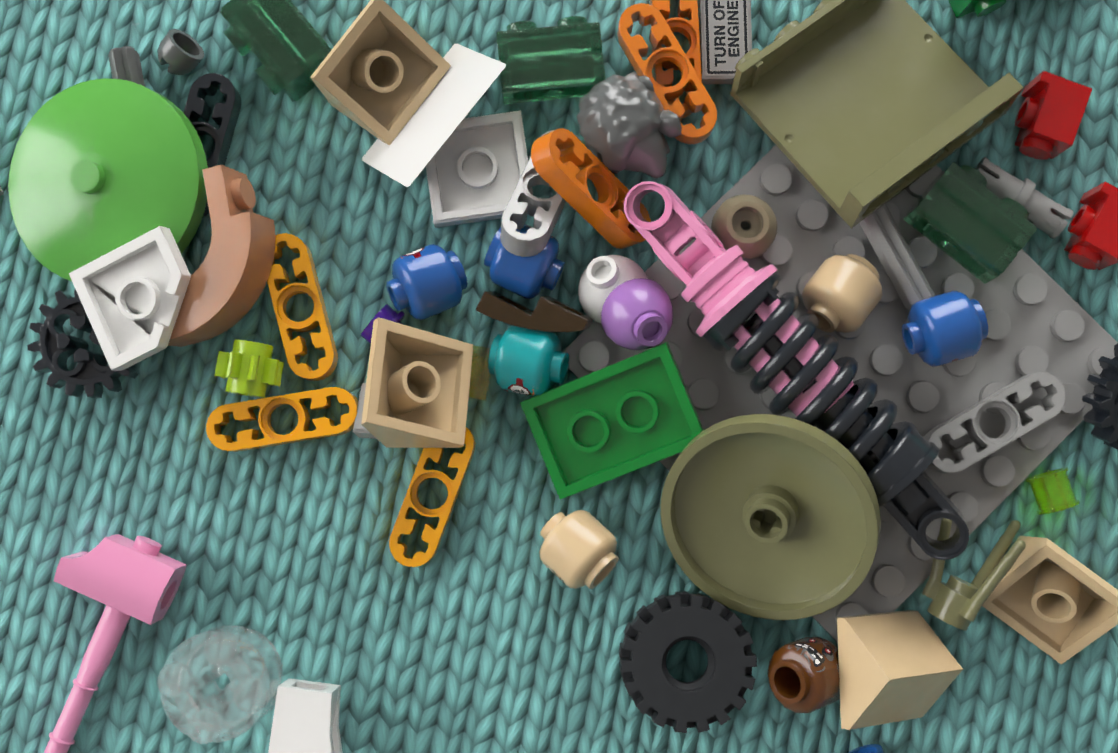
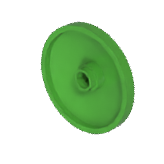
[8,78,208,281]

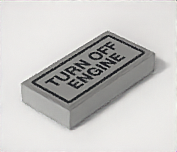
[698,0,752,85]

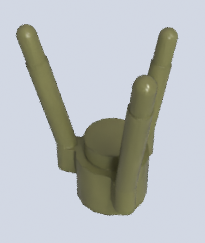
[922,518,1026,631]

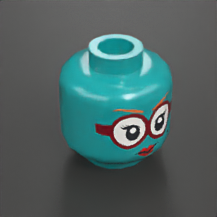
[488,325,569,397]

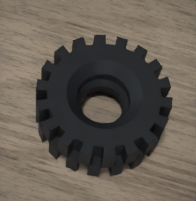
[619,591,757,733]

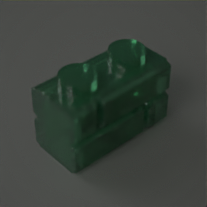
[220,0,332,102]
[496,16,605,104]
[903,162,1037,284]

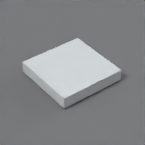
[426,110,533,228]

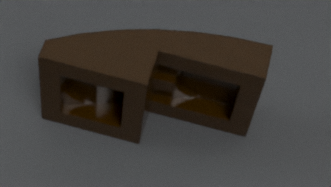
[476,291,593,332]

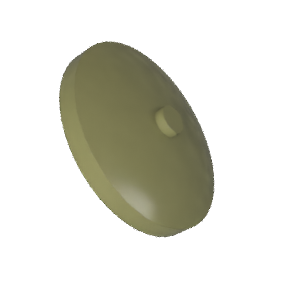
[660,414,881,620]

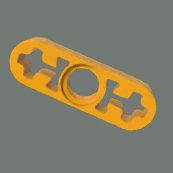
[267,233,338,381]
[206,387,358,452]
[389,427,475,567]

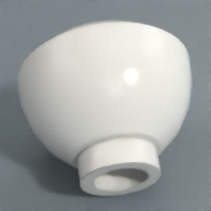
[578,255,648,323]

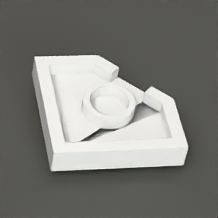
[69,226,191,371]

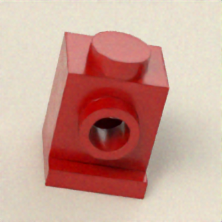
[1015,70,1092,160]
[1064,181,1118,270]

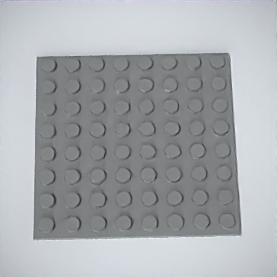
[563,145,1118,643]

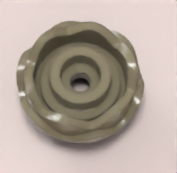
[711,194,777,259]

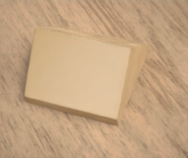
[310,0,451,145]
[361,317,473,448]
[982,536,1118,664]
[837,610,963,730]

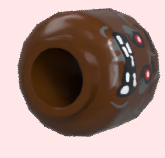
[767,637,840,713]

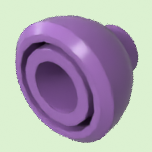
[601,278,673,350]

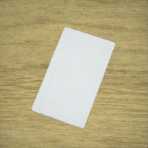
[362,44,506,187]

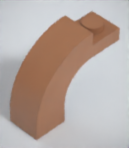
[168,165,275,347]

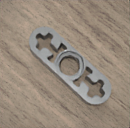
[500,129,582,257]
[923,372,1066,473]

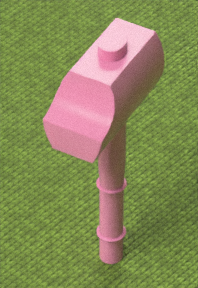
[44,534,187,753]

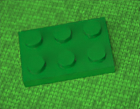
[520,342,704,500]

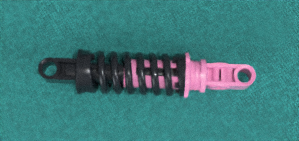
[624,181,969,560]

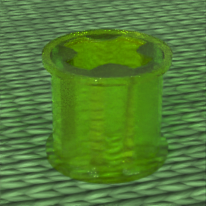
[1025,467,1080,515]

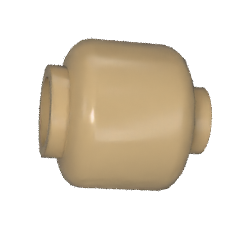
[802,254,883,333]
[539,510,619,589]

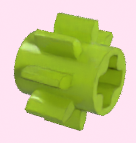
[214,340,284,398]

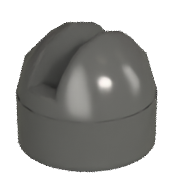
[157,29,204,76]

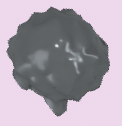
[577,72,682,179]

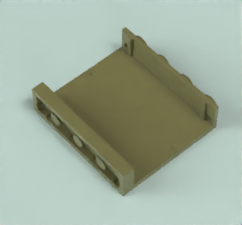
[730,0,1024,229]

